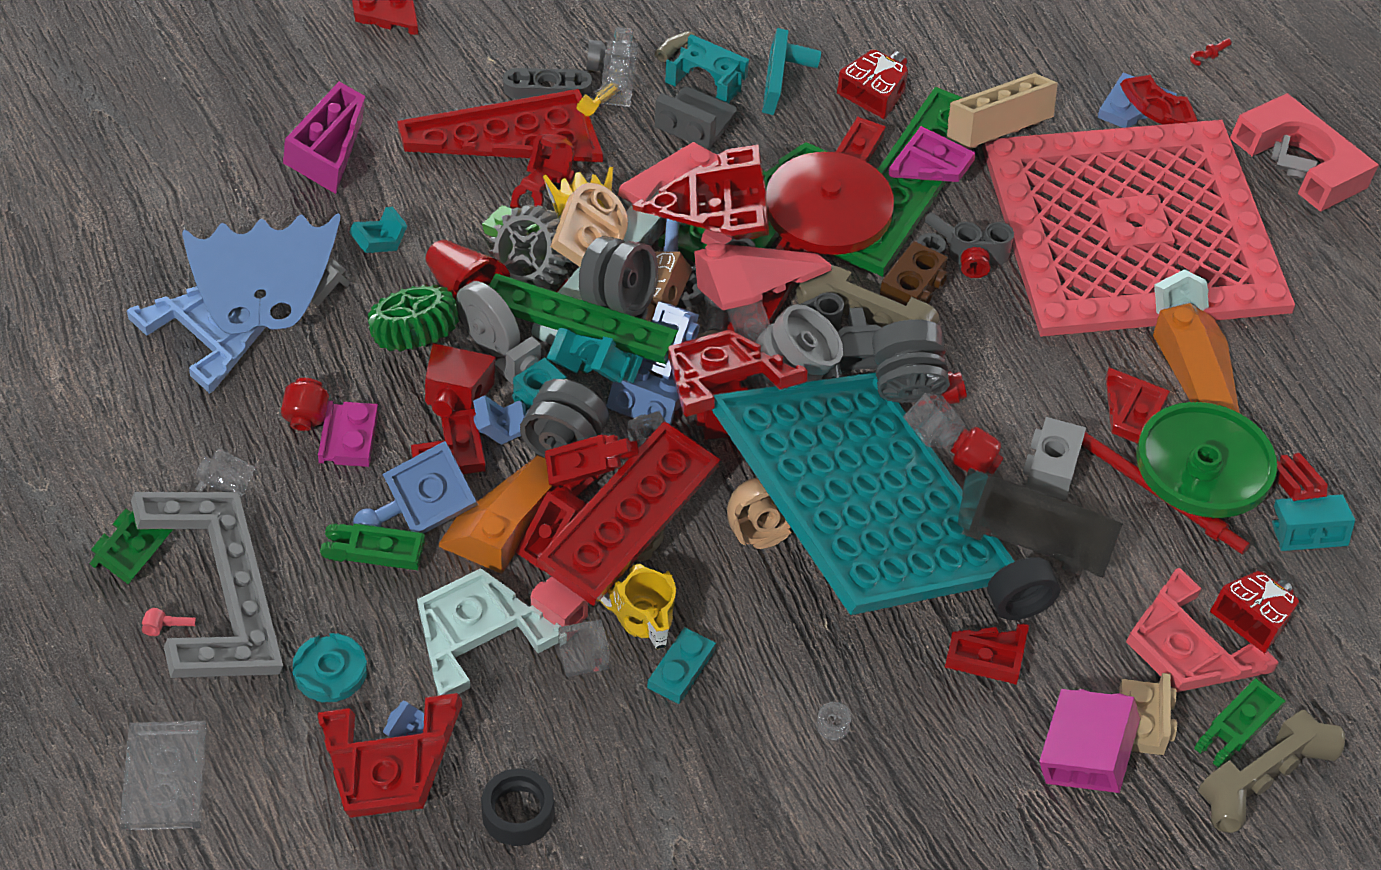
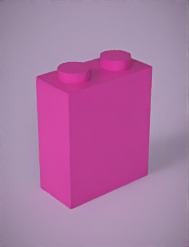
[1039,689,1140,793]

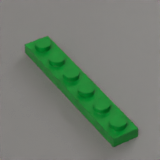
[489,274,678,365]

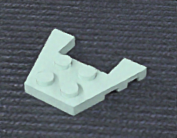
[417,568,566,696]

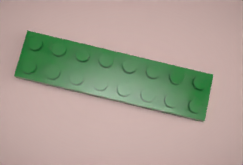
[832,87,968,277]

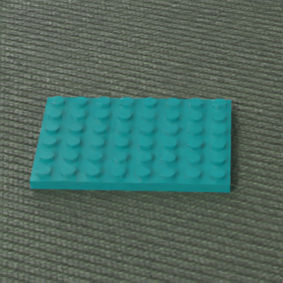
[712,373,1015,615]

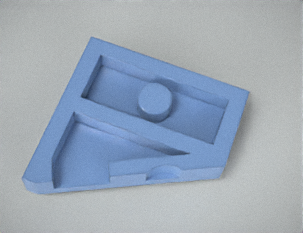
[1097,72,1177,128]

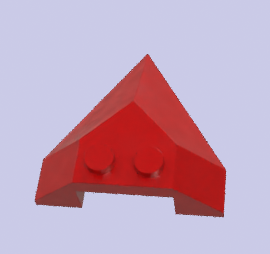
[632,144,769,240]

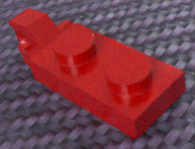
[545,434,639,487]

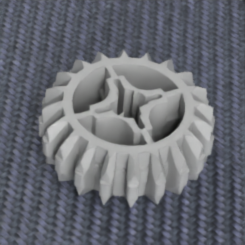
[488,205,571,290]

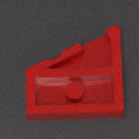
[352,0,418,35]
[1105,367,1170,444]
[945,624,1029,685]

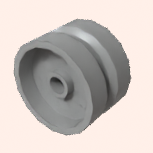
[755,304,843,382]

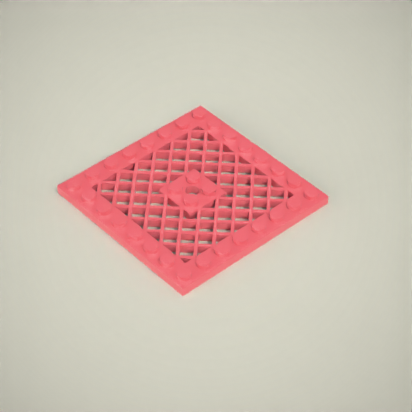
[982,120,1295,337]

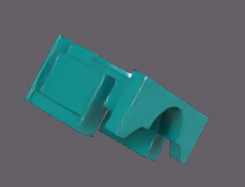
[665,34,749,104]
[546,328,644,383]

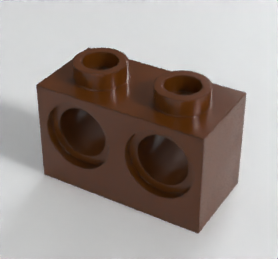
[880,241,949,306]

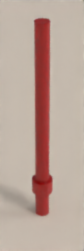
[1081,432,1250,555]

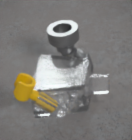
[576,27,638,116]

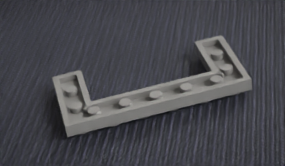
[131,492,283,678]

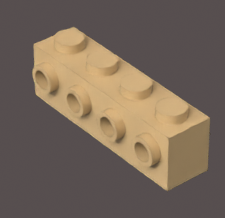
[947,73,1058,148]

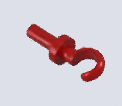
[1190,38,1232,66]

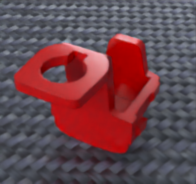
[510,134,575,209]

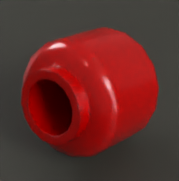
[281,377,329,431]
[950,427,1004,478]

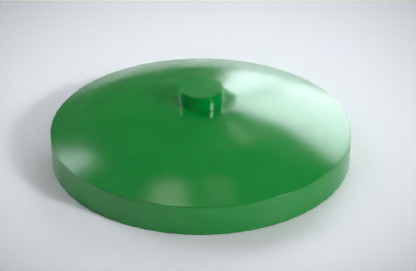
[1136,402,1277,518]

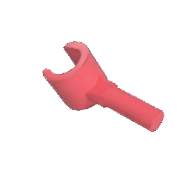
[142,608,196,636]

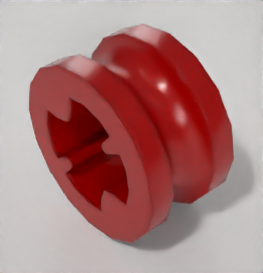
[961,247,990,278]

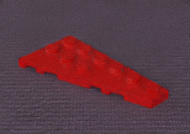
[397,89,603,163]

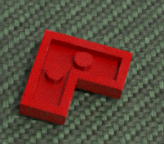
[411,409,485,474]

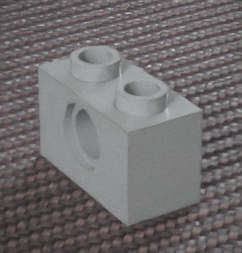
[1023,417,1086,500]

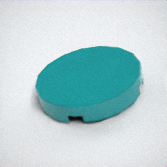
[293,633,367,702]

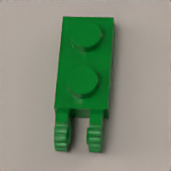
[319,523,425,570]
[1194,678,1286,768]

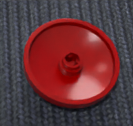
[766,152,894,255]

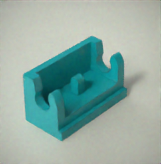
[1272,494,1355,551]

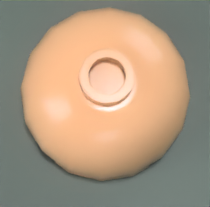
[727,477,792,549]

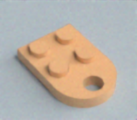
[550,183,628,267]

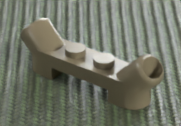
[796,265,940,328]
[1198,709,1345,833]

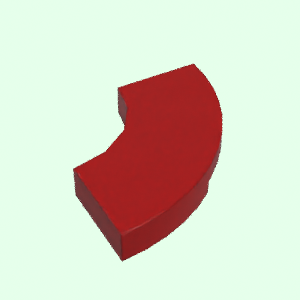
[1120,75,1198,125]

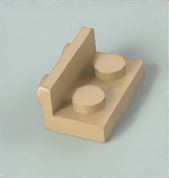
[1119,673,1177,755]

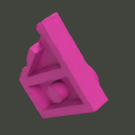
[889,126,975,182]

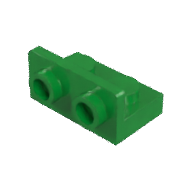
[89,508,173,584]

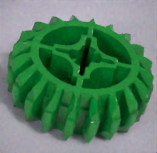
[368,284,459,352]

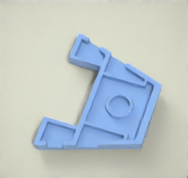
[127,286,266,394]

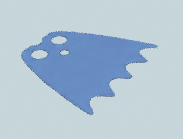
[182,213,341,334]

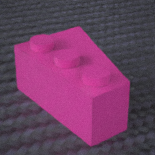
[283,81,365,194]

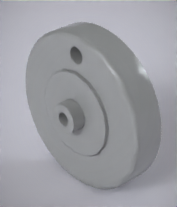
[456,281,520,358]

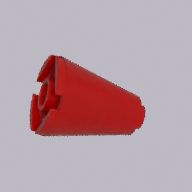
[426,240,510,300]

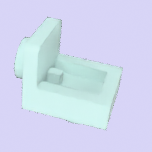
[1154,269,1209,314]

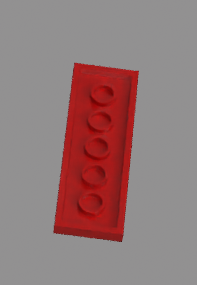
[536,421,721,606]

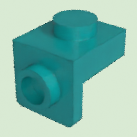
[349,207,407,253]

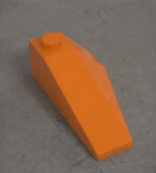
[1153,303,1240,413]
[439,455,558,574]

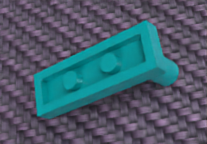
[762,28,821,115]

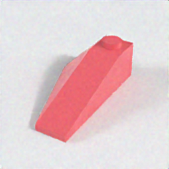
[694,243,831,311]

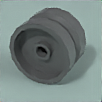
[579,236,658,317]
[520,379,609,459]

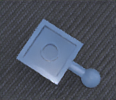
[353,441,479,534]

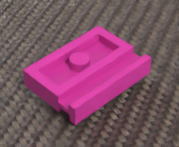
[318,401,379,467]

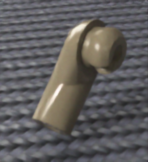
[655,31,695,62]

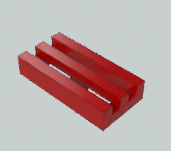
[1275,453,1328,501]

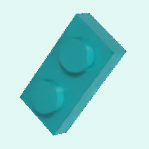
[647,627,716,704]

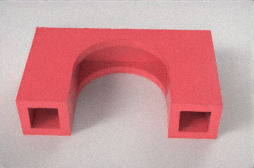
[1230,93,1379,212]

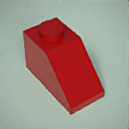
[516,490,587,571]

